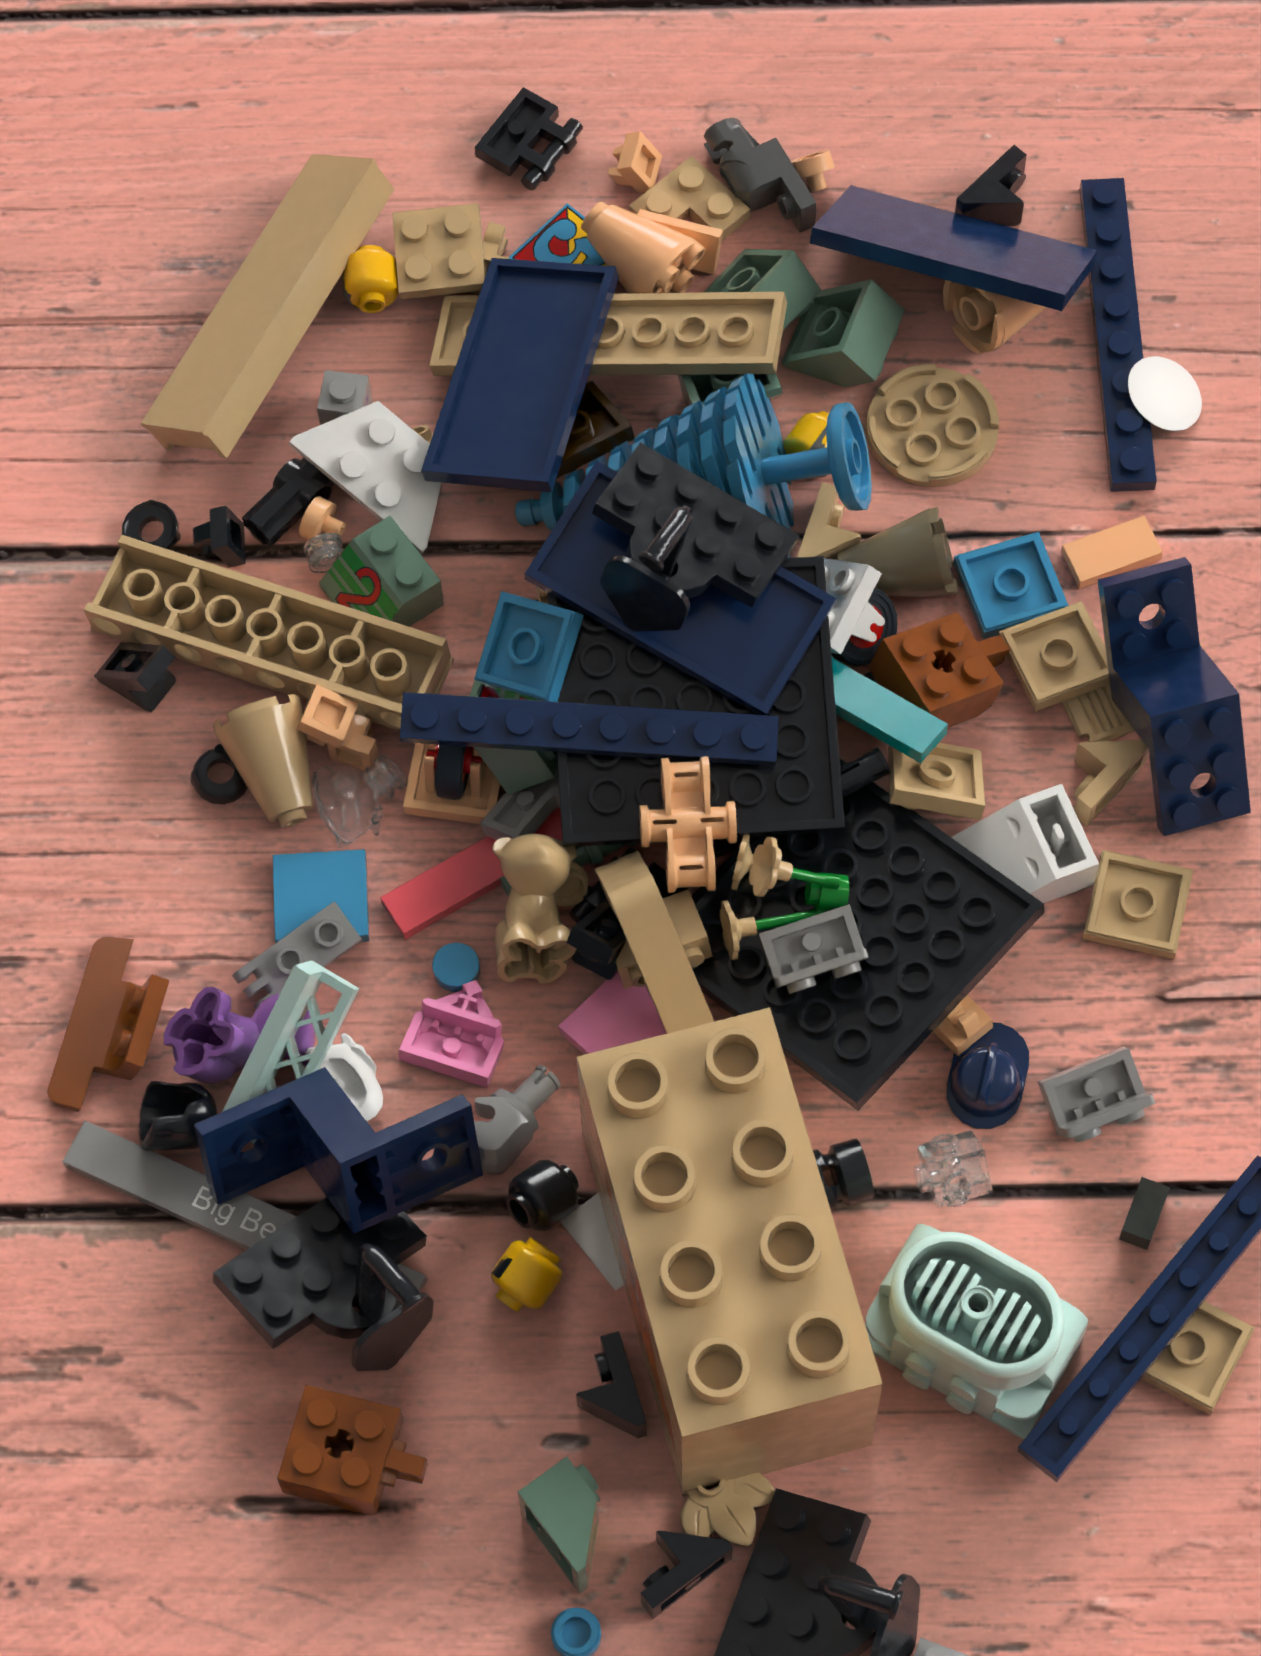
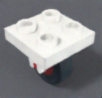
[824,558,897,666]

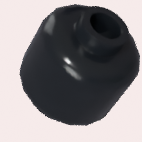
[506,1160,579,1231]

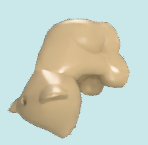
[492,834,577,984]

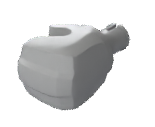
[474,1065,561,1175]

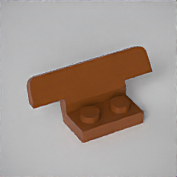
[47,937,170,1112]

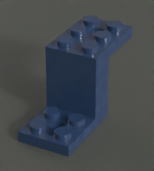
[1098,557,1251,836]
[194,1067,483,1234]

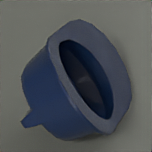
[947,1022,1029,1129]

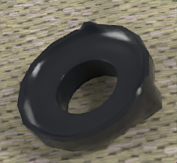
[122,500,181,549]
[190,743,248,805]

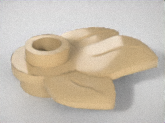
[681,1472,775,1547]

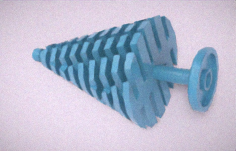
[515,373,872,558]

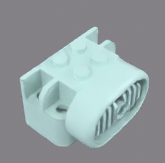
[865,1224,1088,1440]

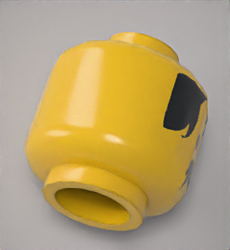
[491,1237,563,1312]

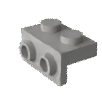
[759,904,869,994]
[1037,1046,1155,1142]

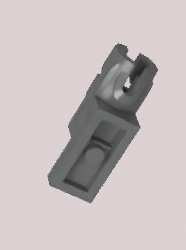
[704,118,816,233]

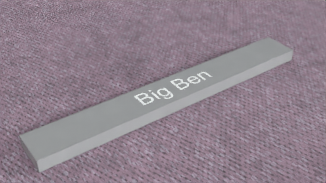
[62,1121,427,1308]

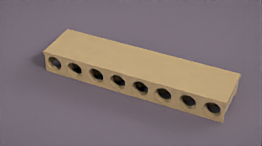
[141,154,395,458]
[84,535,454,731]

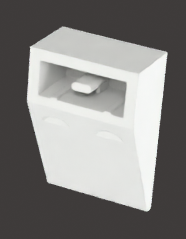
[951,784,1099,903]

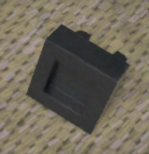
[193,506,246,567]

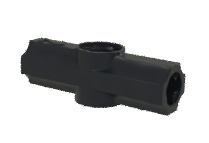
[242,458,335,547]

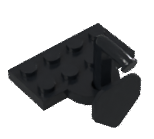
[592,442,799,632]
[213,1197,434,1371]
[714,1488,920,1656]

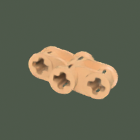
[639,756,737,893]

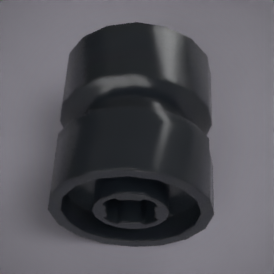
[813,1138,874,1210]

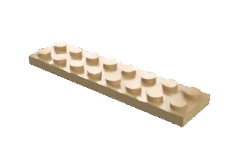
[429,292,787,376]

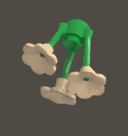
[720,835,849,960]

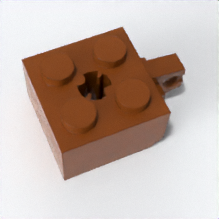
[867,612,1010,728]
[277,1384,428,1514]

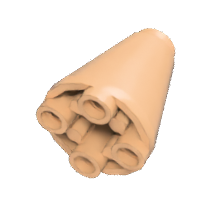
[581,201,706,293]

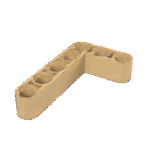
[595,850,714,1033]

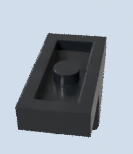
[955,145,1027,226]
[94,642,176,712]
[566,899,626,980]
[576,1331,647,1438]
[641,1531,733,1619]

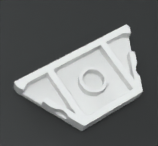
[288,401,441,554]

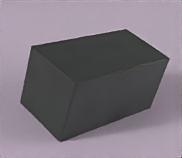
[1119,1177,1170,1250]

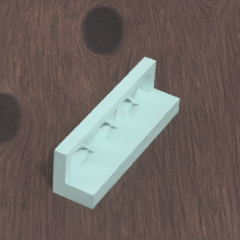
[222,960,360,1144]

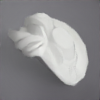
[305,1033,383,1121]

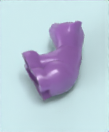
[164,987,315,1084]

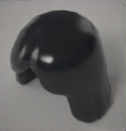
[139,1081,217,1151]

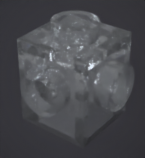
[913,1130,993,1208]

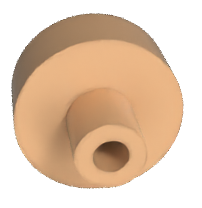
[791,150,835,192]
[299,496,346,544]

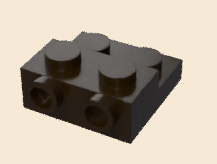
[557,381,635,478]

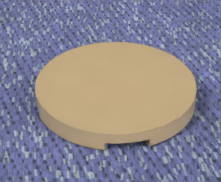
[866,364,999,487]

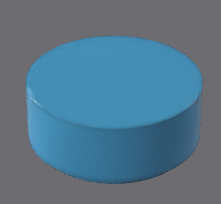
[432,943,480,992]
[551,1607,601,1656]

